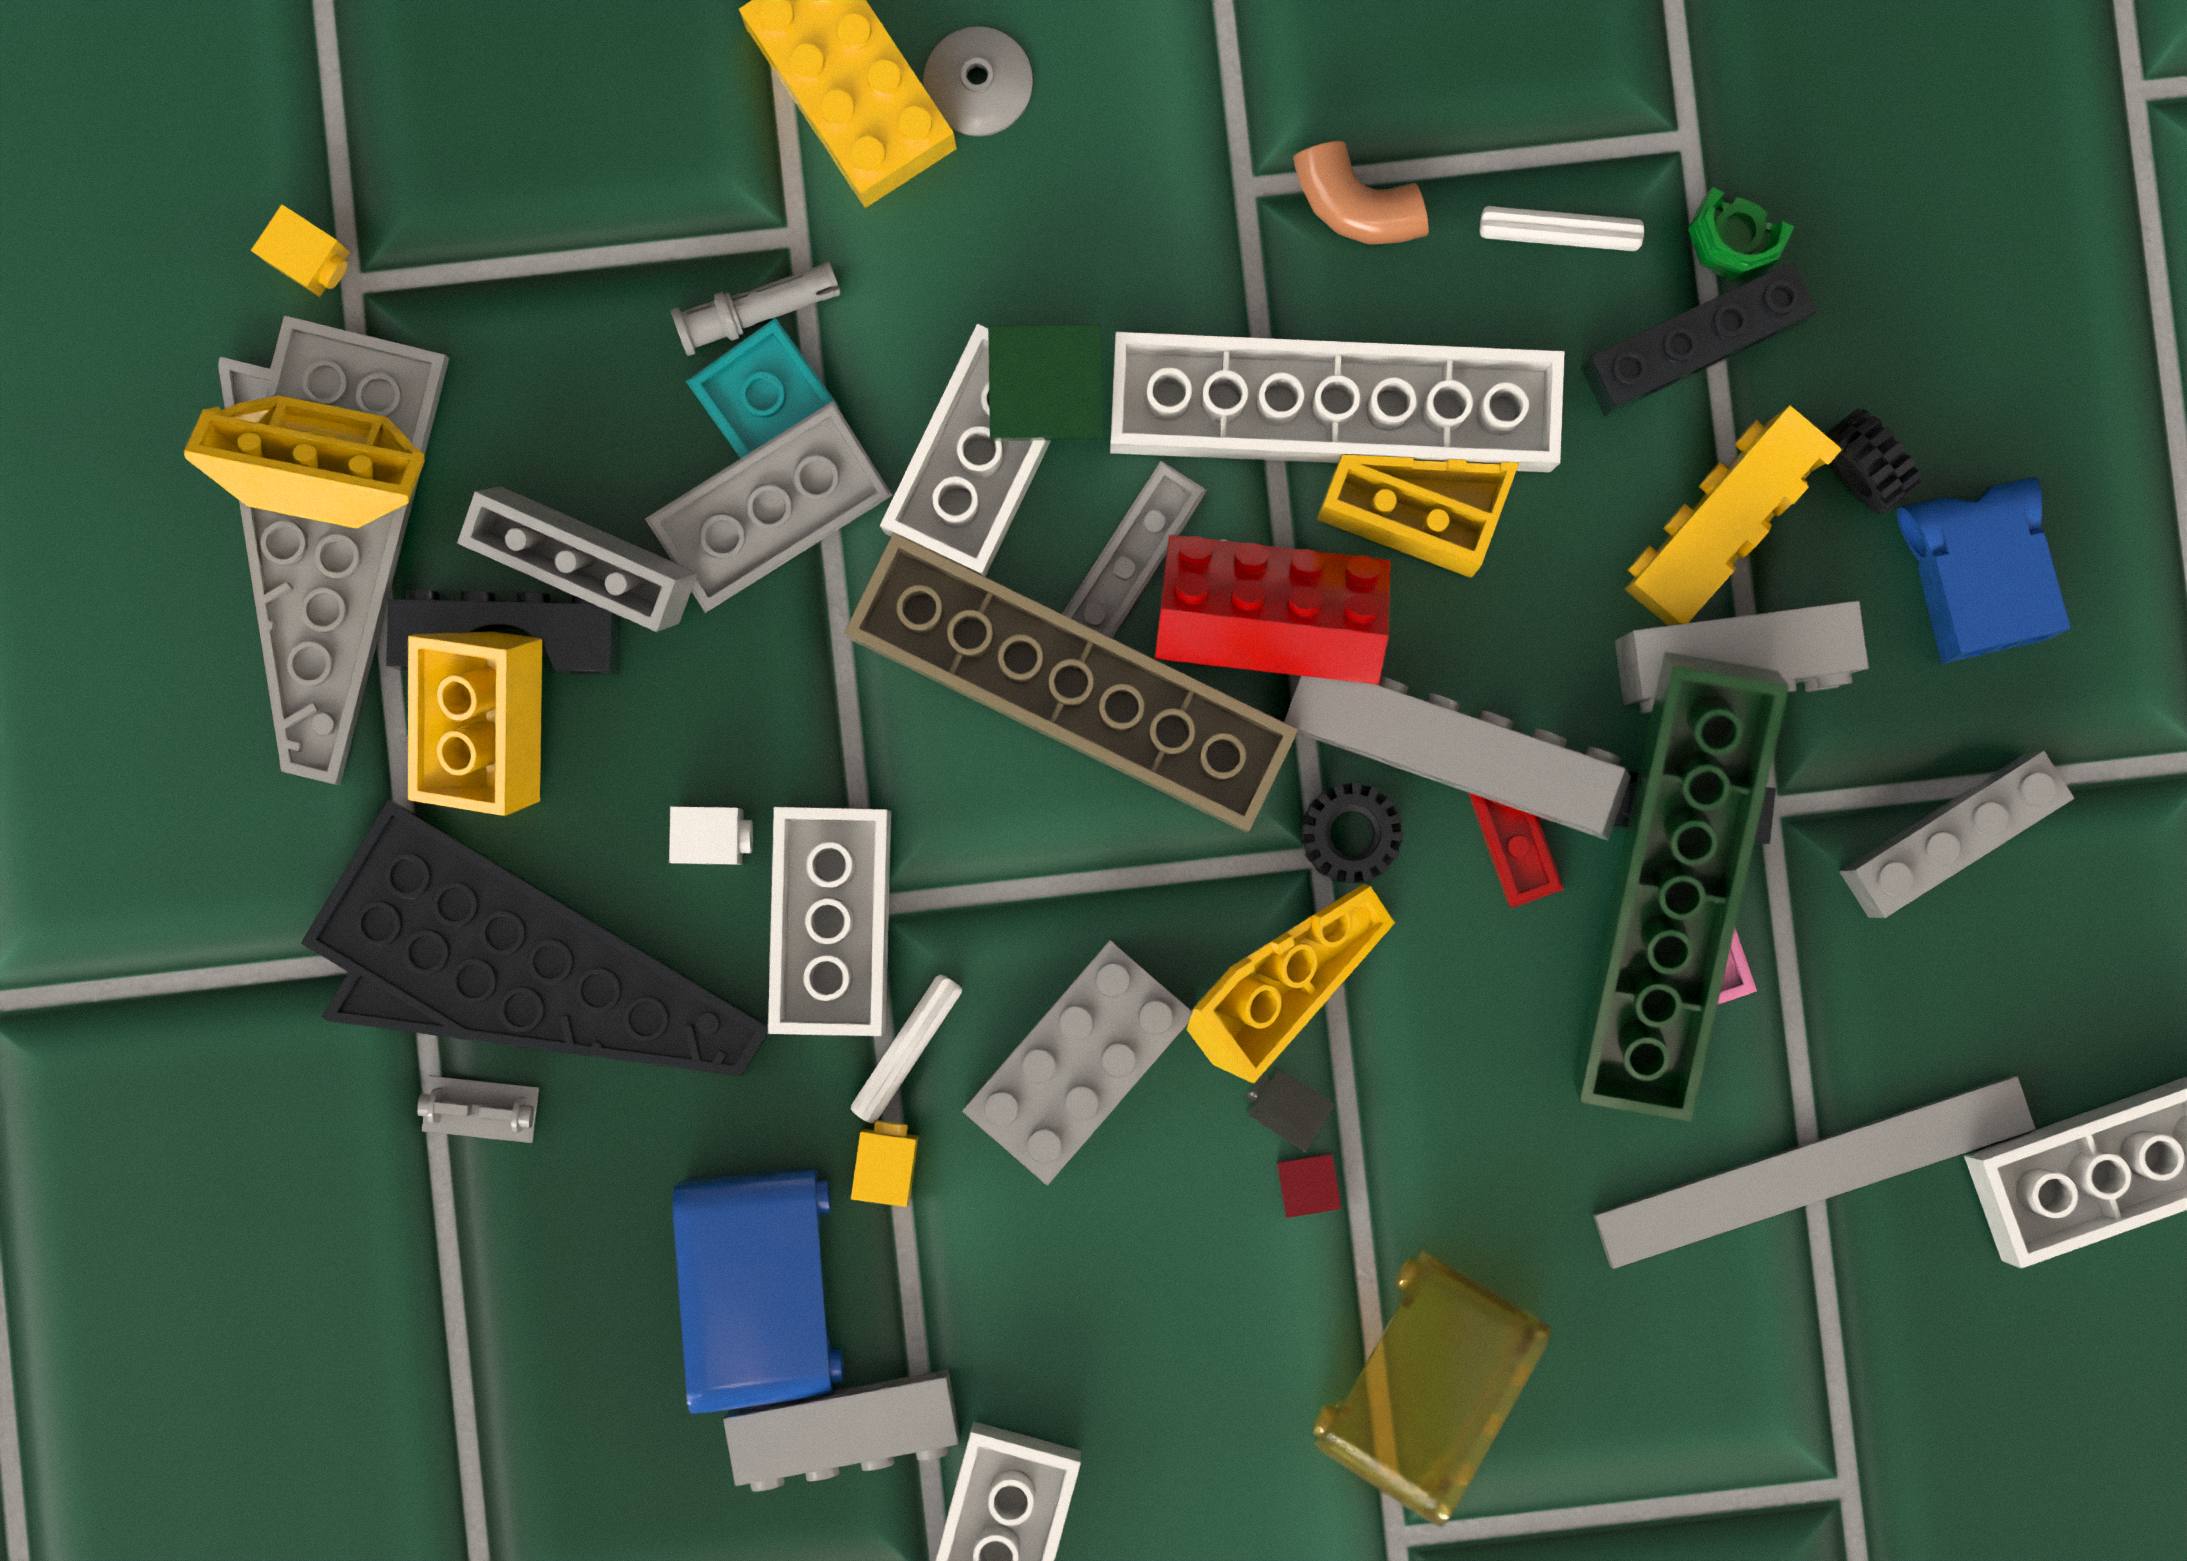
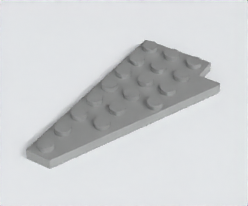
[218,316,449,786]

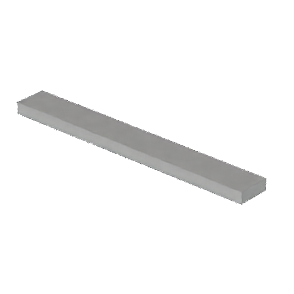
[1593,1075,2036,1269]

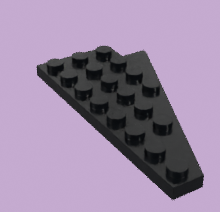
[301,800,768,1077]

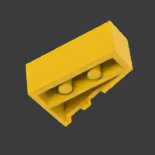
[1316,455,1519,578]

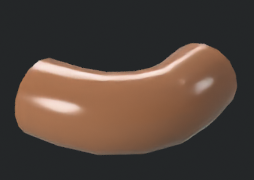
[1293,141,1429,245]

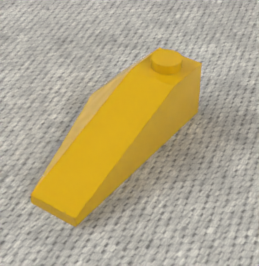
[1186,884,1395,1084]

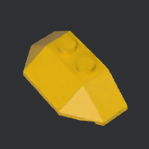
[184,395,425,528]

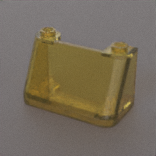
[1311,1250,1551,1527]

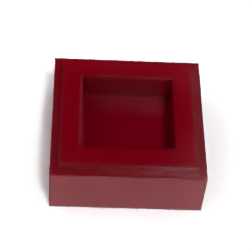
[1276,1152,1341,1218]

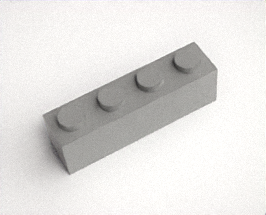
[457,486,698,632]
[1839,751,2074,918]
[723,1369,960,1491]

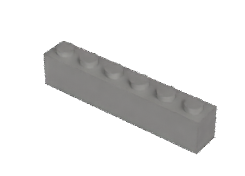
[1284,676,1631,840]

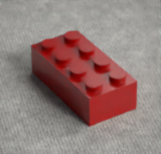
[1155,535,1391,684]

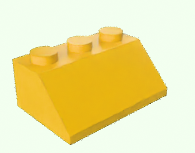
[408,632,542,816]

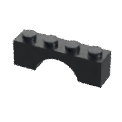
[386,590,620,676]

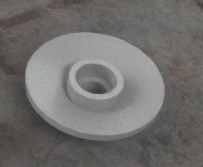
[923,27,1033,136]

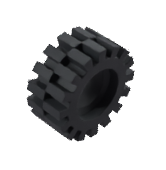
[1825,409,1922,515]
[1300,783,1404,883]

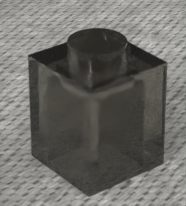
[1244,1065,1336,1152]

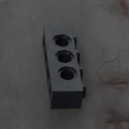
[1581,262,1817,417]

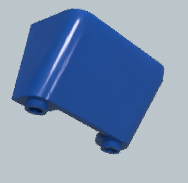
[673,1167,844,1414]

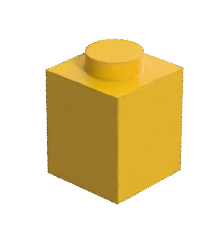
[251,204,350,297]
[851,1120,919,1207]

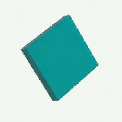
[686,318,841,458]

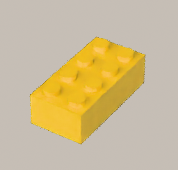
[739,0,957,208]

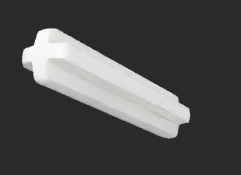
[1480,206,1644,251]
[851,974,962,1124]

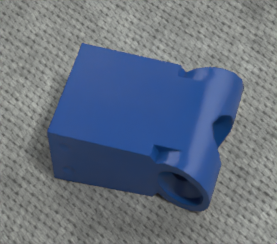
[1896,477,2071,664]

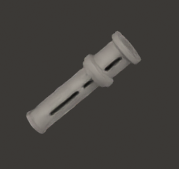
[670,261,841,356]

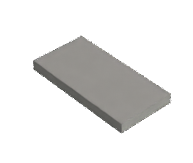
[645,401,892,613]

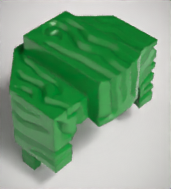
[1688,187,1795,282]

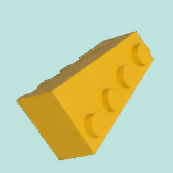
[1624,406,1842,626]

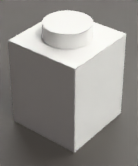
[669,807,753,865]

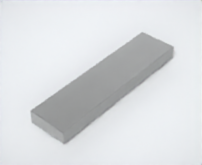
[1062,461,1207,639]

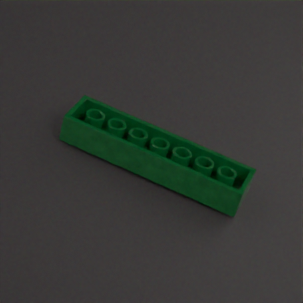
[1573,652,1789,1122]

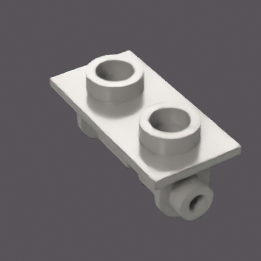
[417,1075,540,1143]

